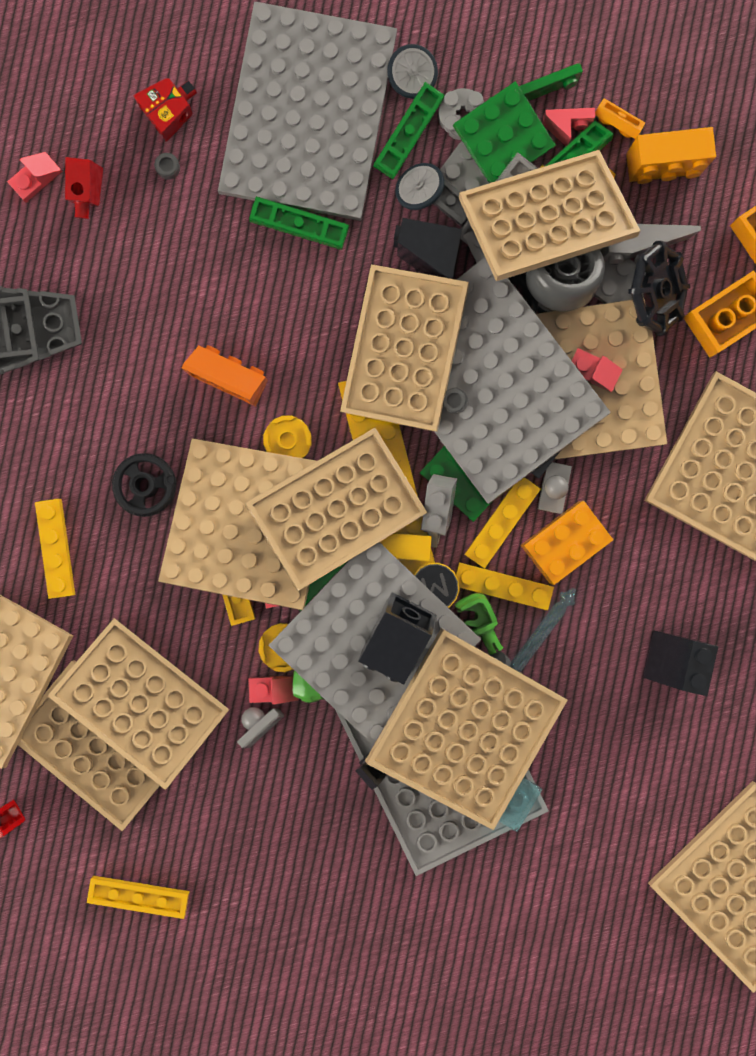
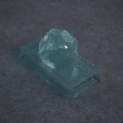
[499,777,542,832]

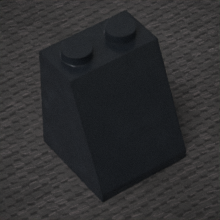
[393,218,462,279]
[358,592,437,685]
[642,630,719,696]

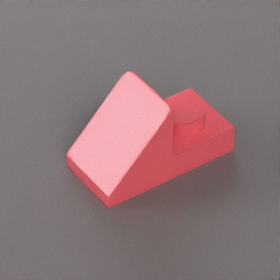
[542,108,595,146]
[7,152,62,203]
[572,348,623,393]
[249,676,299,705]

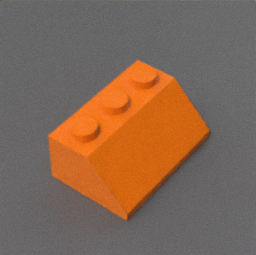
[182,345,268,407]

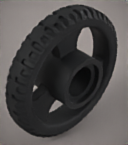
[112,453,176,517]

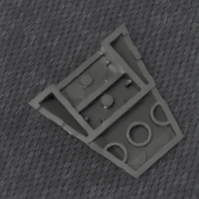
[0,286,82,375]

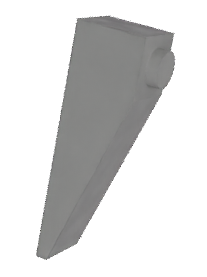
[600,224,701,264]

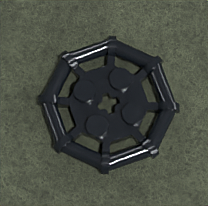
[628,240,690,336]

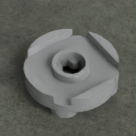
[438,88,484,140]

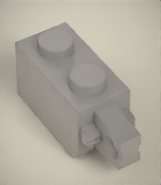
[421,474,457,548]

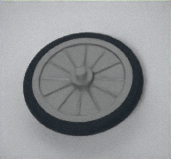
[387,44,438,99]
[395,163,444,210]

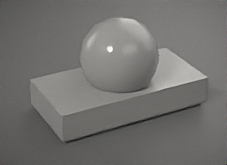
[537,462,572,514]
[237,707,284,748]

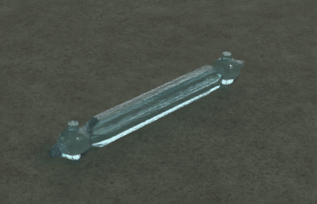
[510,588,576,672]

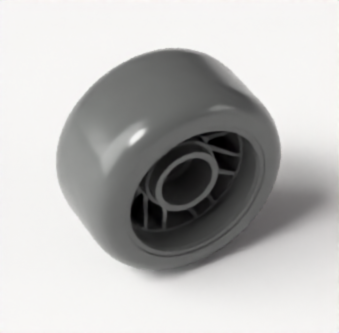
[525,249,605,312]

